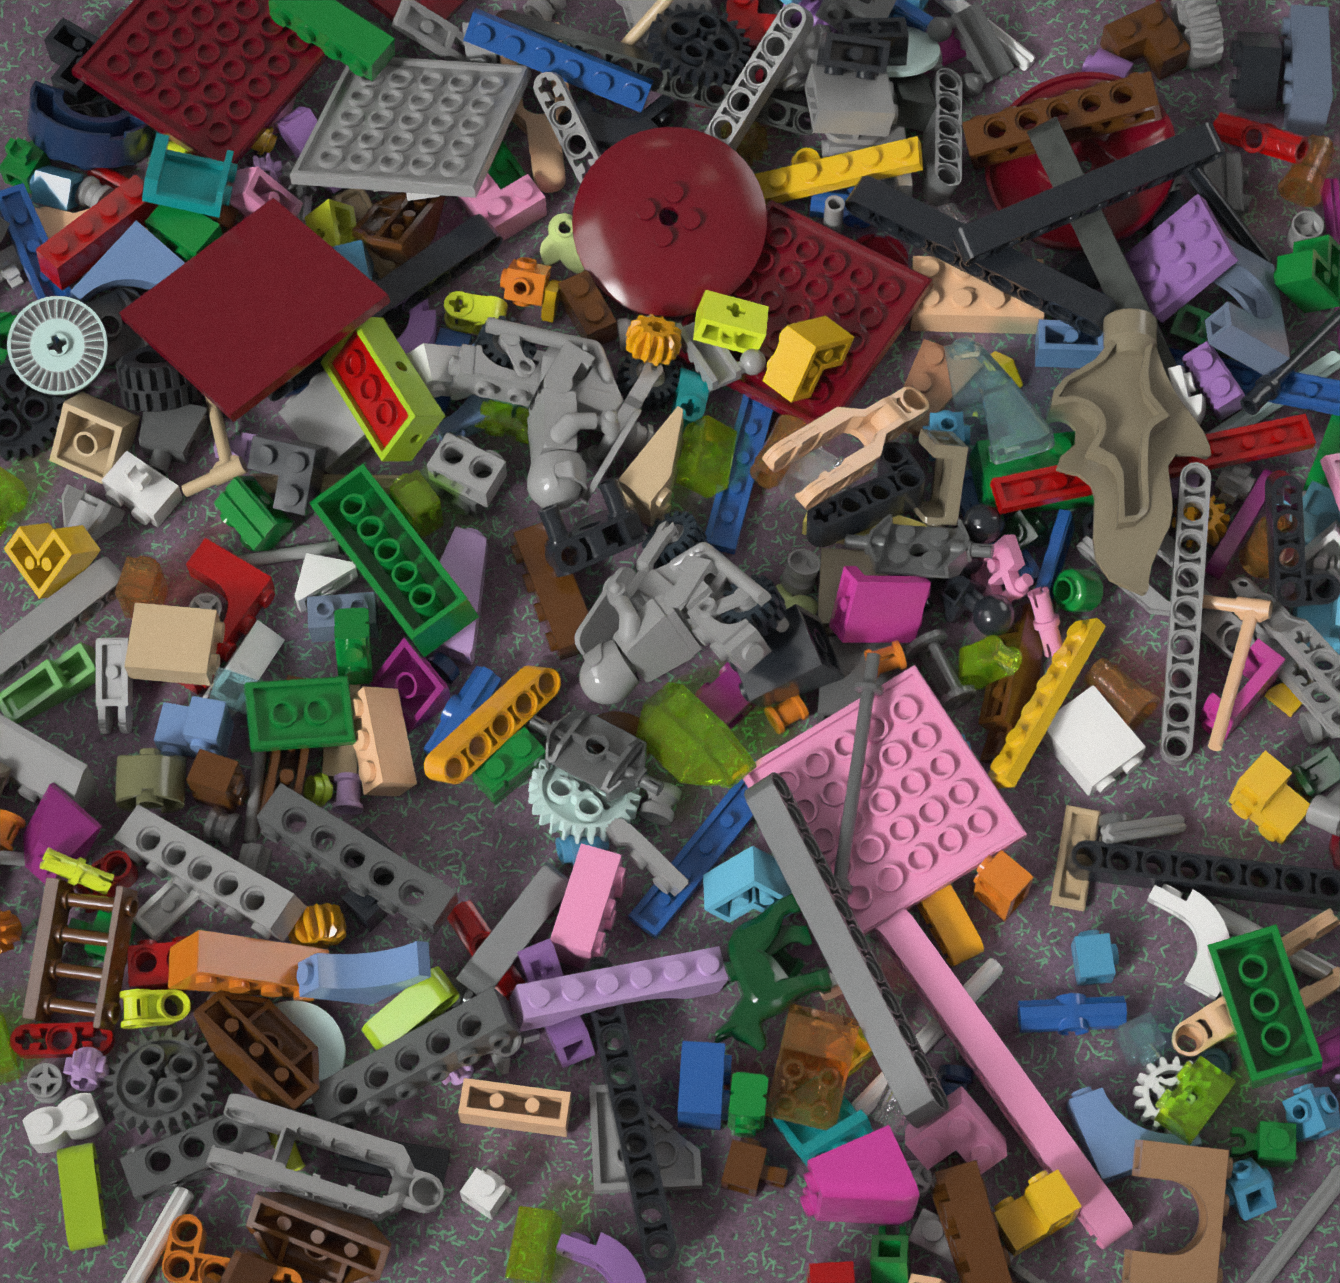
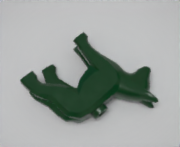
[715,893,832,1052]

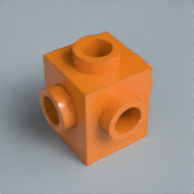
[500,257,552,307]

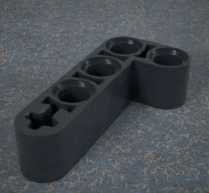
[806,442,925,547]
[1265,470,1340,607]

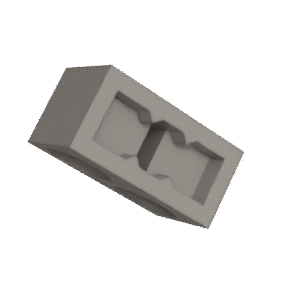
[427,433,507,508]

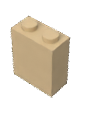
[124,603,225,686]

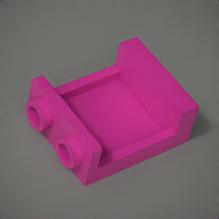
[829,566,931,643]
[1198,638,1286,740]

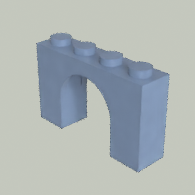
[1205,237,1290,375]

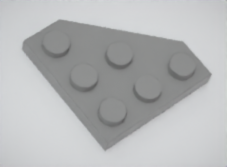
[589,1085,702,1194]

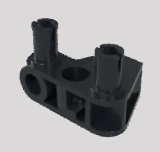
[537,477,647,577]

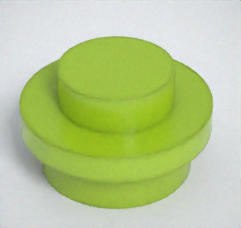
[303,773,333,807]

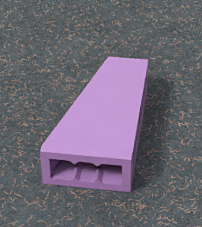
[434,526,488,665]

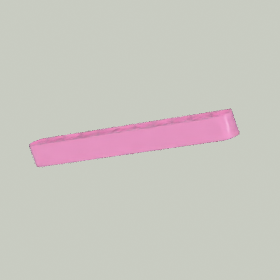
[875,909,1133,1249]

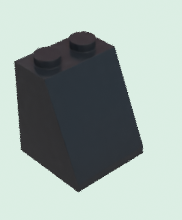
[727,604,845,708]

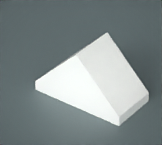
[295,553,358,613]

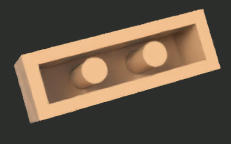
[350,686,417,796]
[458,1078,572,1137]

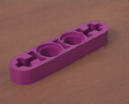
[1205,468,1273,580]

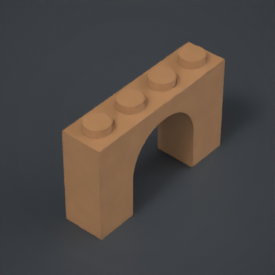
[1121,1139,1233,1283]

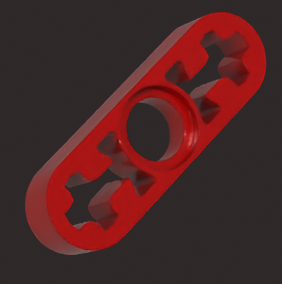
[10,1022,115,1059]

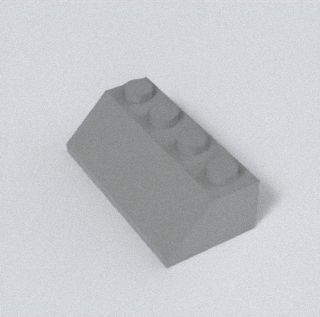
[0,714,98,809]

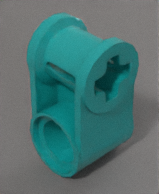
[670,368,710,435]

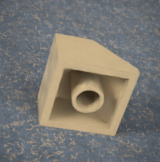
[49,392,140,484]

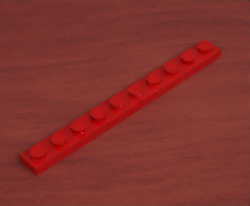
[990,413,1316,514]

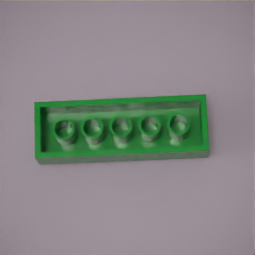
[309,464,479,657]

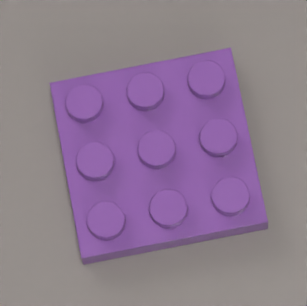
[1124,194,1238,323]

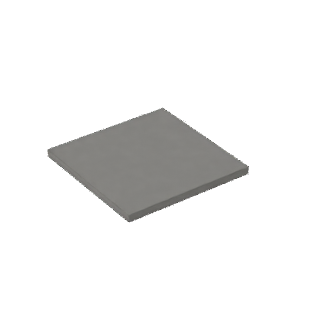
[290,57,532,198]

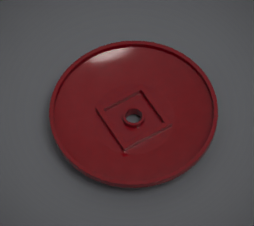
[985,72,1175,251]
[572,127,767,318]

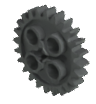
[103,1028,221,1137]

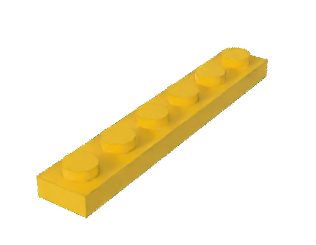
[754,136,923,205]
[988,618,1106,789]

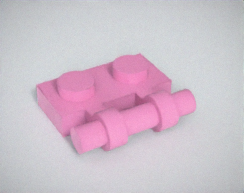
[970,535,1034,604]

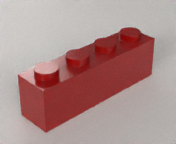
[36,174,159,291]

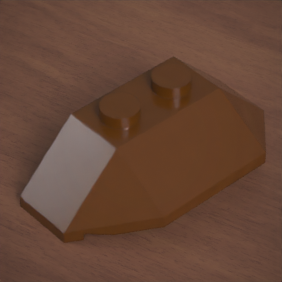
[352,192,446,265]
[193,990,320,1111]
[246,1191,392,1283]

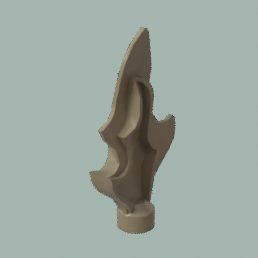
[1045,308,1211,596]

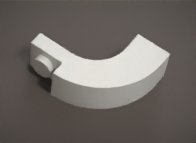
[1147,884,1230,1000]

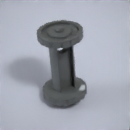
[905,629,977,713]

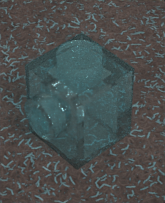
[1114,1012,1167,1067]

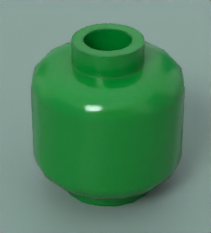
[1053,569,1103,612]

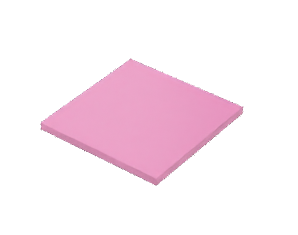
[739,665,1027,936]

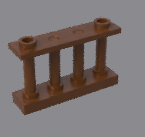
[22,877,139,1031]

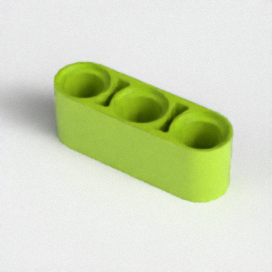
[361,966,460,1051]
[57,1143,108,1251]

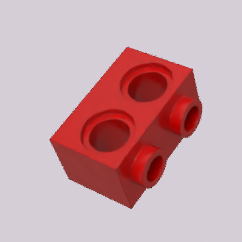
[128,936,190,991]

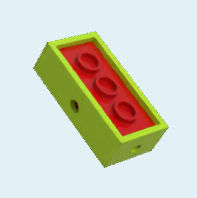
[321,317,445,462]

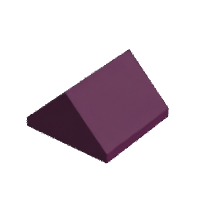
[370,637,451,733]

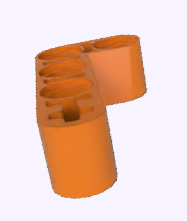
[162,1214,304,1283]

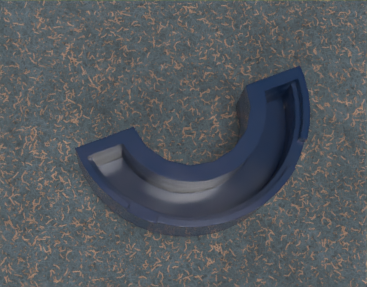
[27,81,153,170]

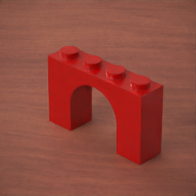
[179,538,275,695]

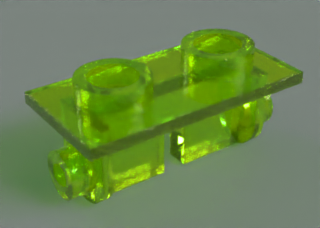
[475,400,530,444]

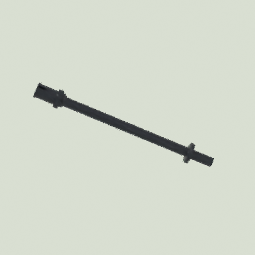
[1240,307,1340,415]

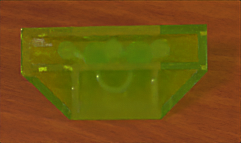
[636,682,757,788]

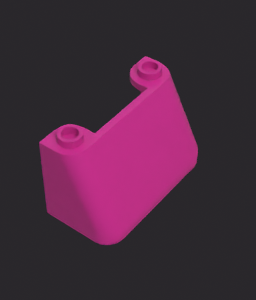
[799,1125,920,1225]

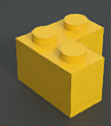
[762,316,854,403]
[4,523,101,599]
[1228,750,1310,846]
[993,1169,1082,1257]

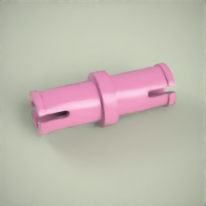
[1027,587,1063,657]

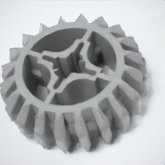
[1170,0,1224,69]

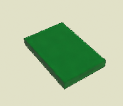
[244,676,356,752]

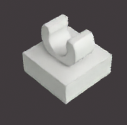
[0,244,24,289]

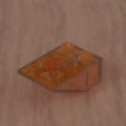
[765,1003,859,1130]

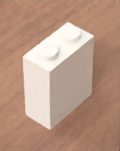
[1042,685,1146,796]

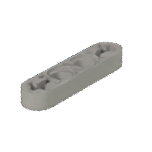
[533,72,601,183]

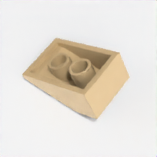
[619,406,683,526]

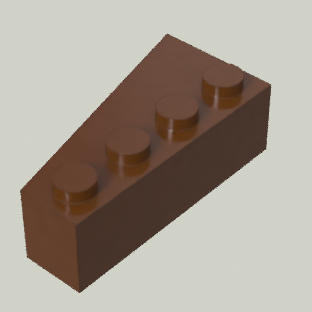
[930,1160,1017,1283]

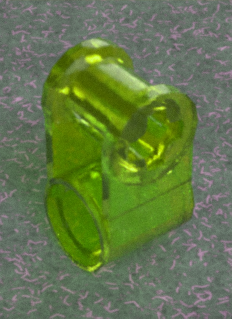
[958,635,1023,689]

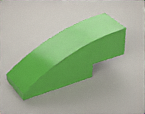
[0,642,96,724]

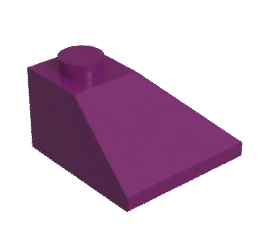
[23,782,103,884]

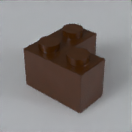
[1100,1,1191,80]

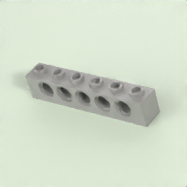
[114,805,307,942]

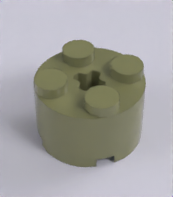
[115,748,187,813]

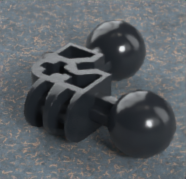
[926,503,1016,637]

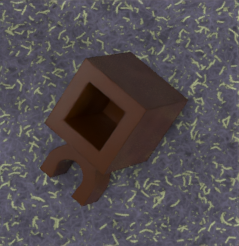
[721,1138,788,1197]

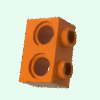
[973,850,1034,922]

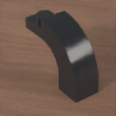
[560,94,674,155]

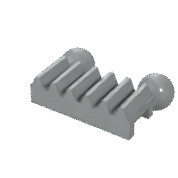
[675,322,766,392]

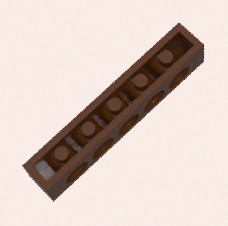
[962,71,1162,170]

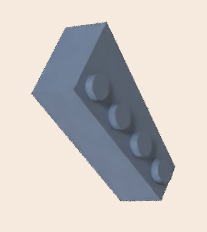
[1281,5,1333,141]

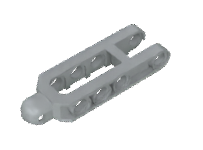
[206,1094,444,1222]

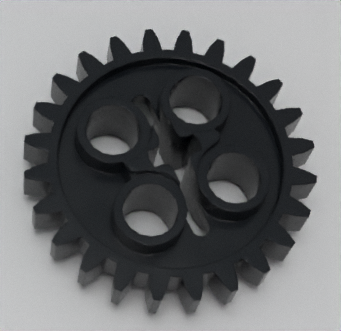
[647,3,751,88]
[0,355,67,461]

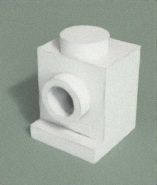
[460,1168,512,1220]

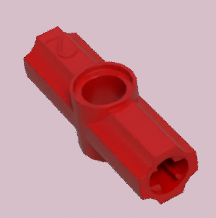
[1213,112,1310,164]
[446,900,525,1001]

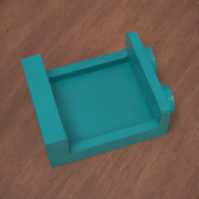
[142,133,238,218]
[766,1067,873,1166]

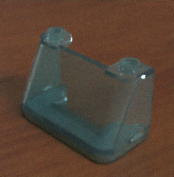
[944,337,1055,465]

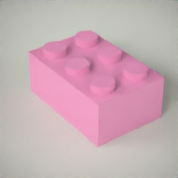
[550,843,627,969]

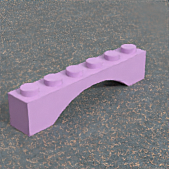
[509,946,729,1032]

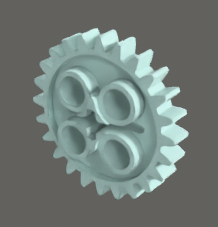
[528,747,641,845]

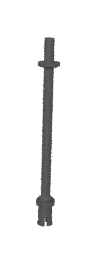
[834,653,884,900]

